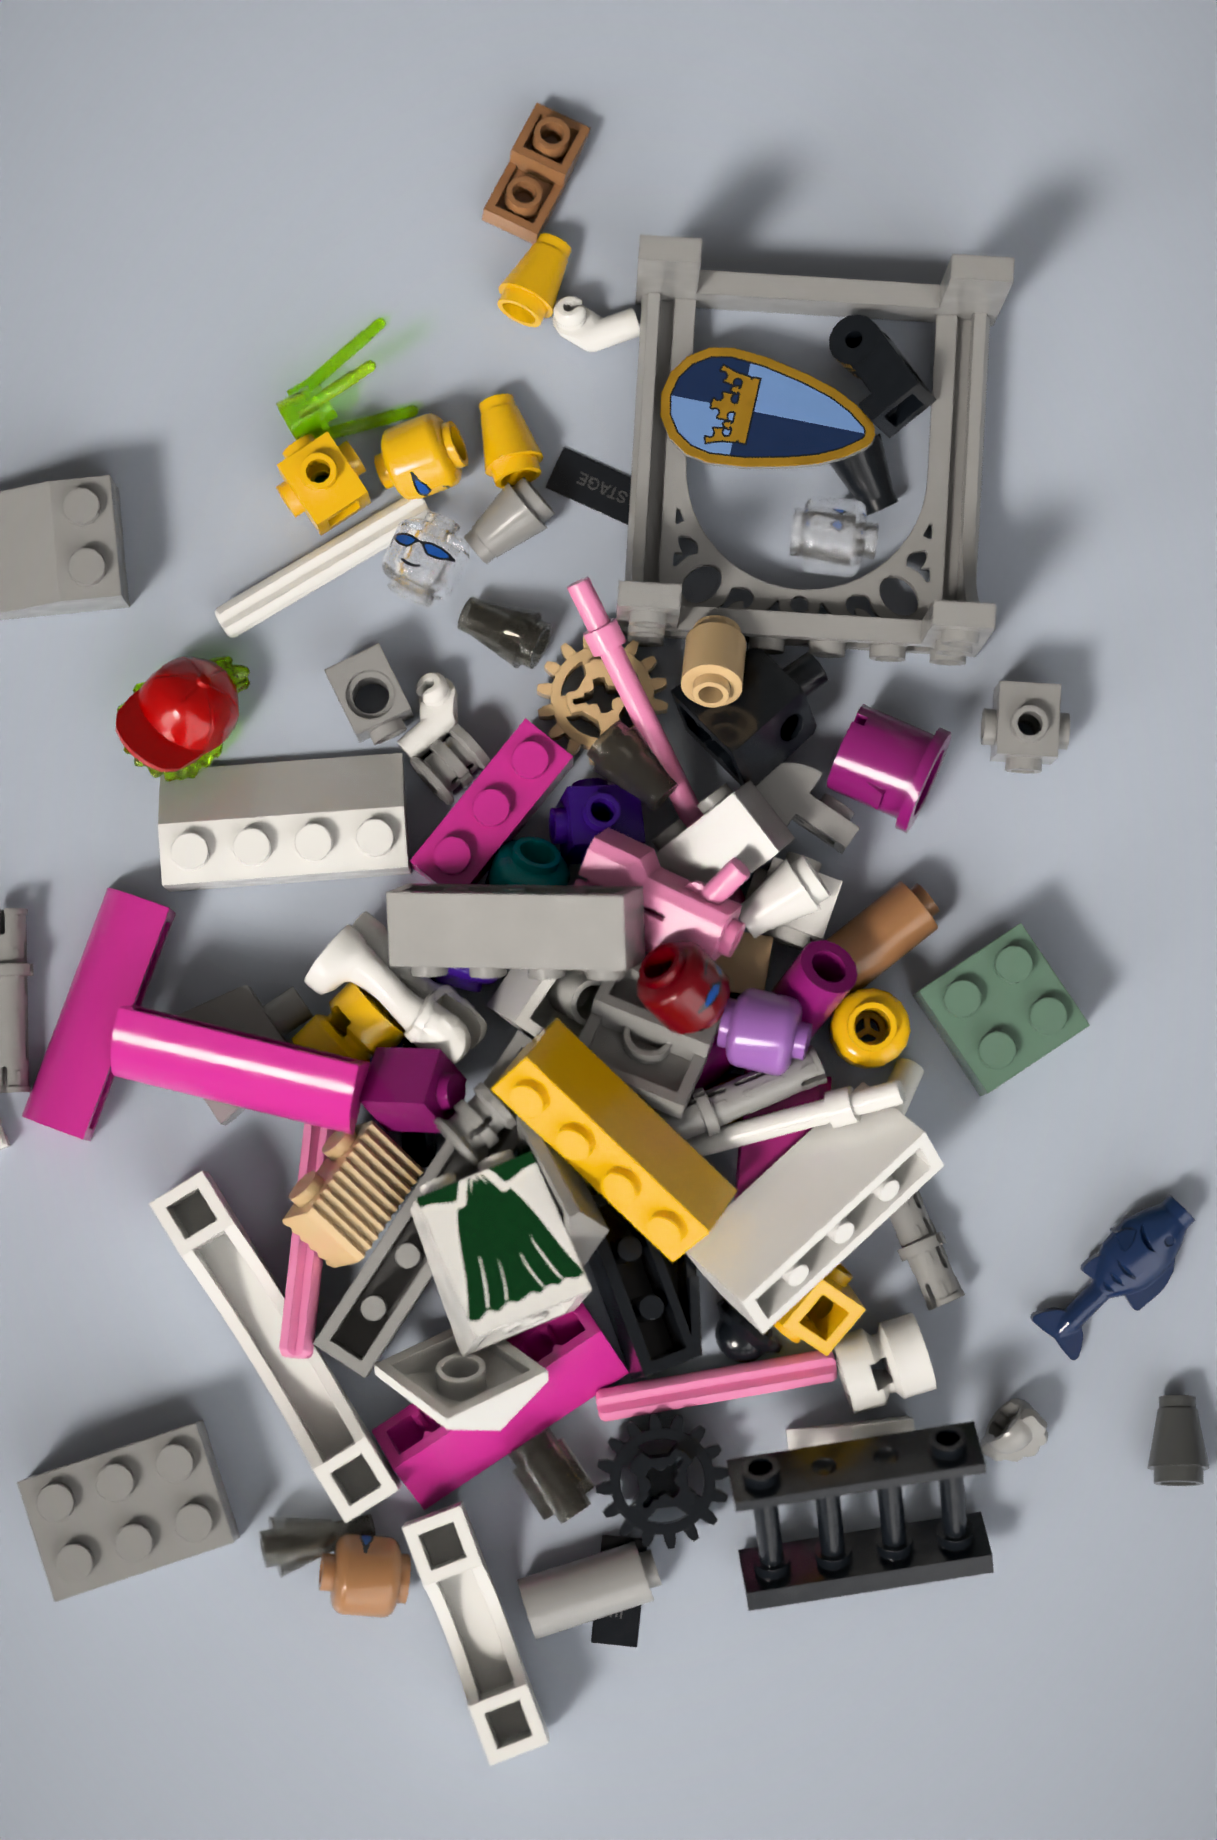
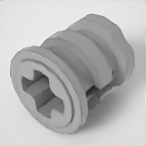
[410,724,491,805]
[433,1082,517,1167]

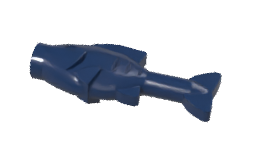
[1030,1195,1195,1360]

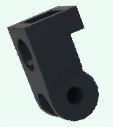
[829,314,936,438]

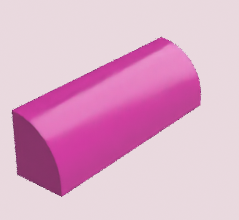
[22,888,176,1141]
[111,1005,370,1135]
[371,1302,629,1510]

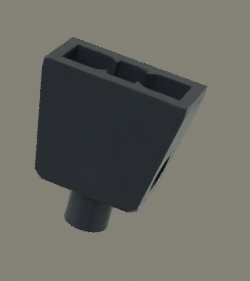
[671,648,828,787]

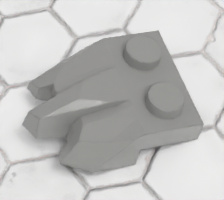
[579,963,722,1119]

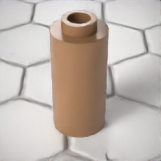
[825,881,940,997]

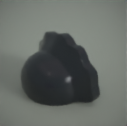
[715,1298,783,1362]

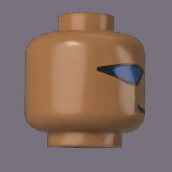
[319,1533,411,1618]

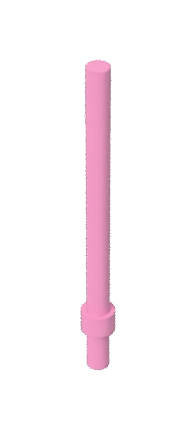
[567,577,745,904]

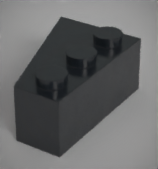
[588,1193,702,1379]

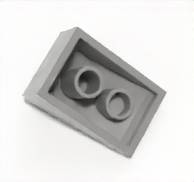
[0,475,130,620]

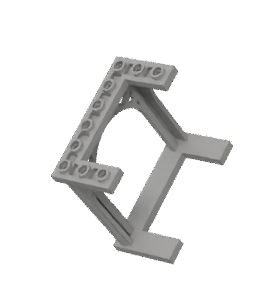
[616,235,1015,666]

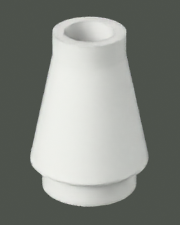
[739,855,831,939]

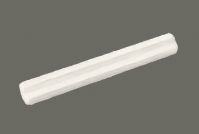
[215,497,432,638]

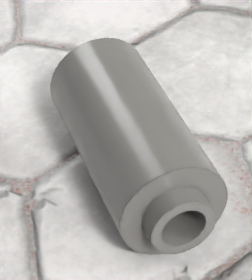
[517,1541,662,1639]

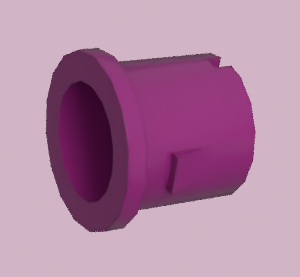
[826,704,951,833]

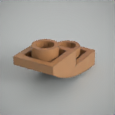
[482,103,591,244]

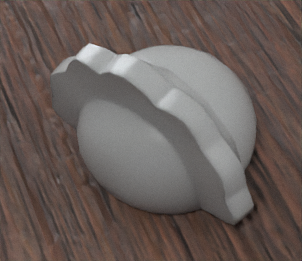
[980,1398,1048,1462]

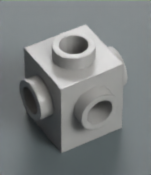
[981,681,1070,774]

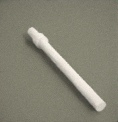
[582,1079,906,1187]

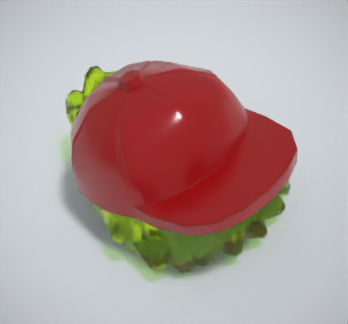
[115,656,250,782]

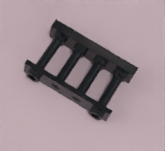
[727,1421,994,1611]

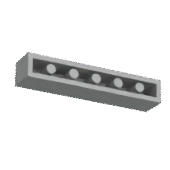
[313,1030,533,1378]

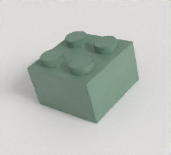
[913,923,1090,1096]

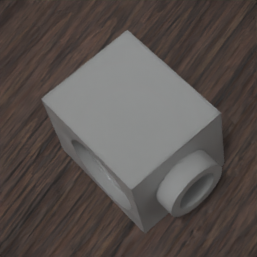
[324,643,414,745]

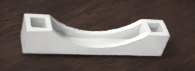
[149,1171,402,1523]

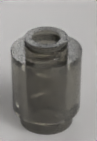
[508,1427,595,1524]

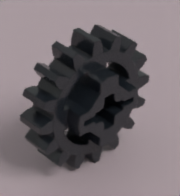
[596,1413,729,1549]

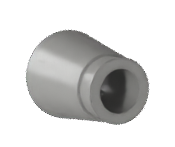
[464,477,555,564]

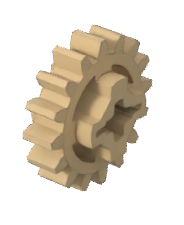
[537,636,668,766]

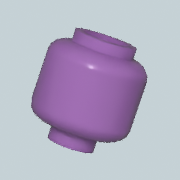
[717,988,813,1076]

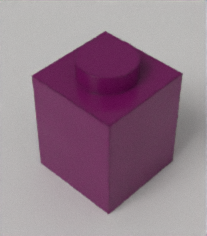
[359,1047,467,1133]

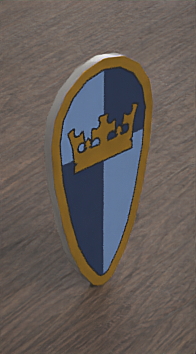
[660,348,875,469]

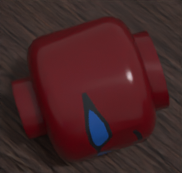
[637,941,730,1035]

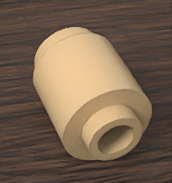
[681,615,747,708]

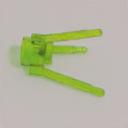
[276,318,419,440]

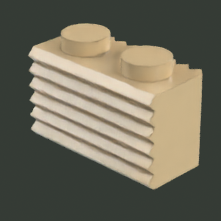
[282,1121,424,1268]

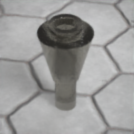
[259,1514,376,1577]

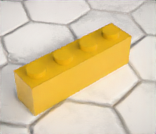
[491,1018,738,1262]

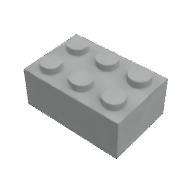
[17,1420,240,1602]

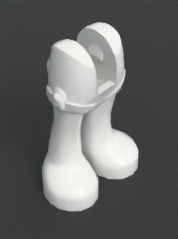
[304,911,487,1064]

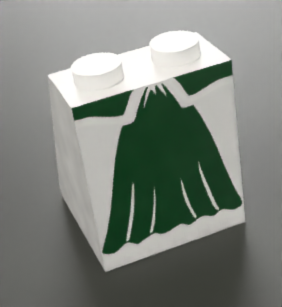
[410,1149,592,1357]

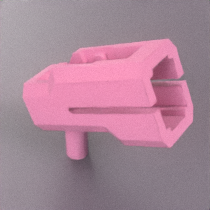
[574,827,751,961]

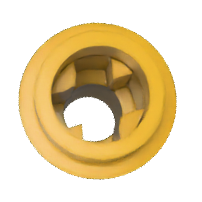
[497,233,572,327]
[479,393,543,488]

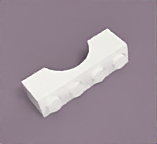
[402,1500,549,1766]

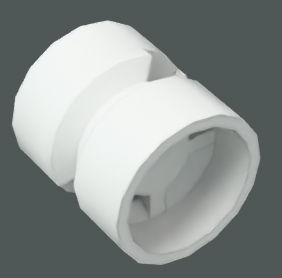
[832,1312,937,1415]

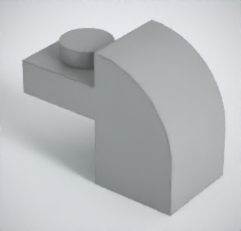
[738,763,860,854]

